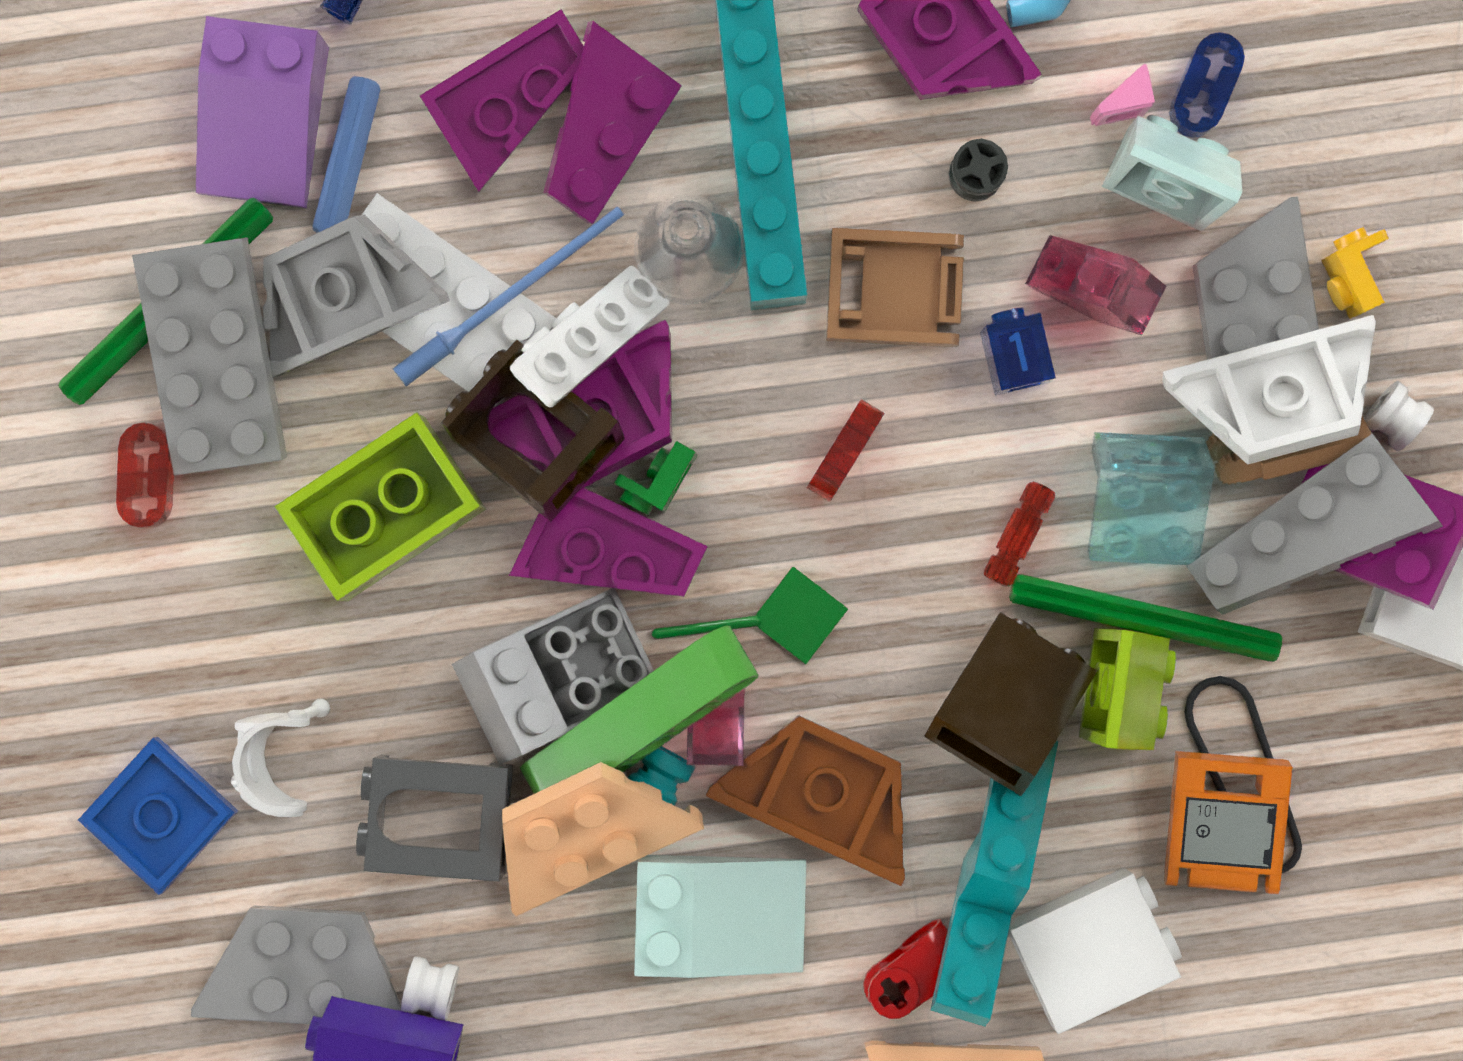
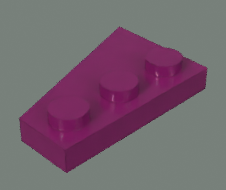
[543,21,682,224]

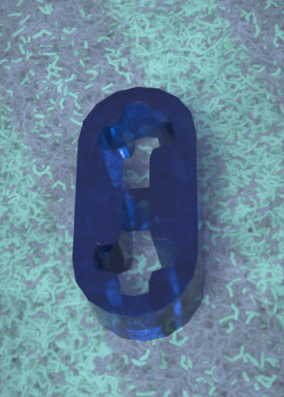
[1169,32,1245,138]

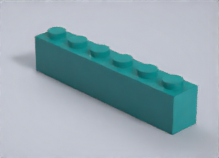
[715,0,807,310]

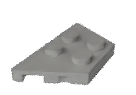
[1192,196,1319,360]
[263,215,450,378]
[191,905,401,1024]

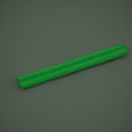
[58,198,273,405]
[1009,574,1282,662]

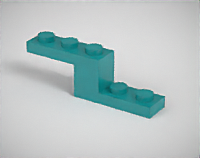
[930,740,1059,1027]

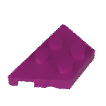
[857,0,1042,100]
[488,320,672,489]

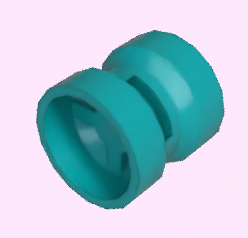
[628,746,696,806]

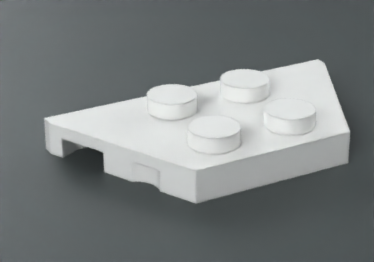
[1162,315,1376,465]

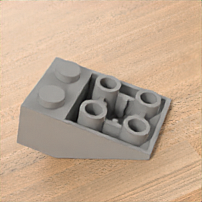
[452,588,654,765]

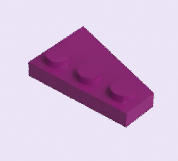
[420,9,584,192]
[509,488,708,597]

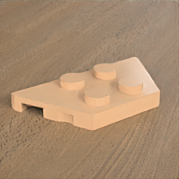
[502,762,704,916]

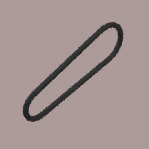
[1184,676,1302,873]

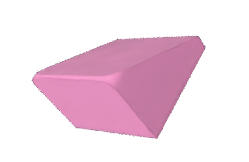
[1090,64,1155,126]

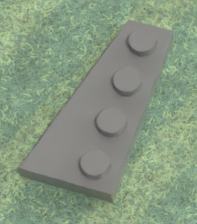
[1186,434,1443,615]

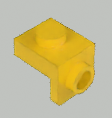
[1321,227,1389,319]

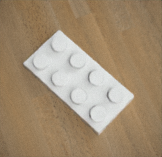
[362,193,556,408]

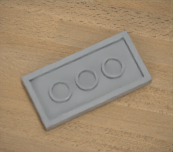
[132,238,287,476]

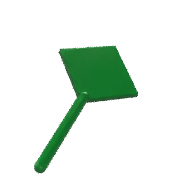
[652,566,848,664]

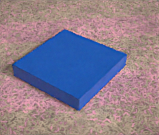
[78,737,238,895]

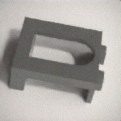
[356,754,513,882]

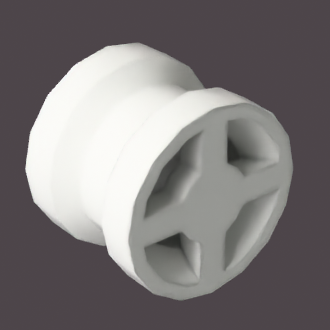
[1364,381,1434,452]
[401,956,459,1020]

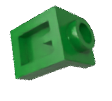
[614,441,697,516]

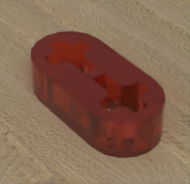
[806,398,885,502]
[116,422,174,529]

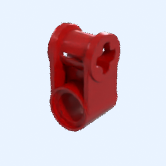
[863,919,948,1019]

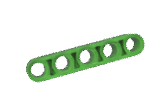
[520,626,759,794]

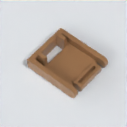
[826,228,964,347]

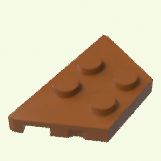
[706,715,905,886]

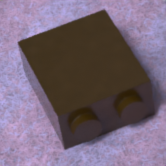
[924,612,1097,796]

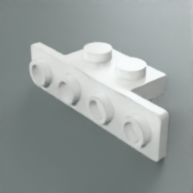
[510,266,669,407]

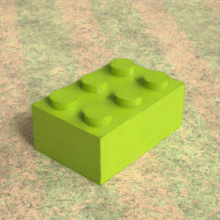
[274,412,486,601]

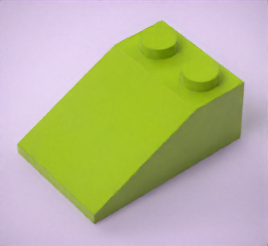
[1079,628,1176,750]

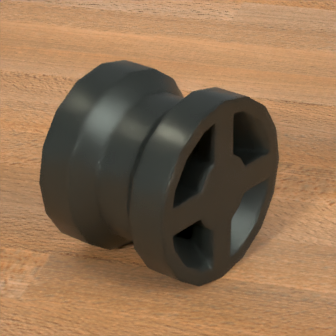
[948,138,1008,202]

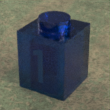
[980,307,1056,396]

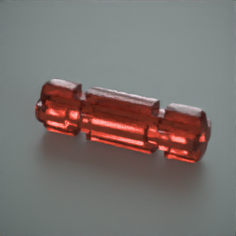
[984,481,1055,587]

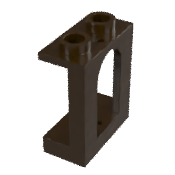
[441,340,625,522]

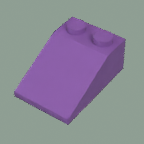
[196,16,329,209]

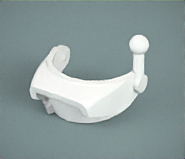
[231,699,330,817]

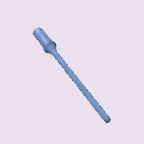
[393,206,624,387]

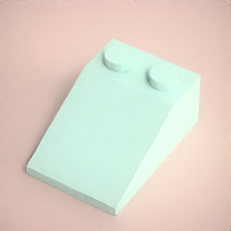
[1102,115,1242,232]
[634,855,806,978]

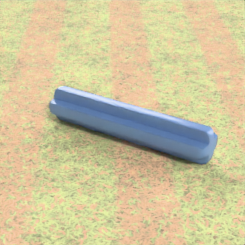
[312,76,380,233]

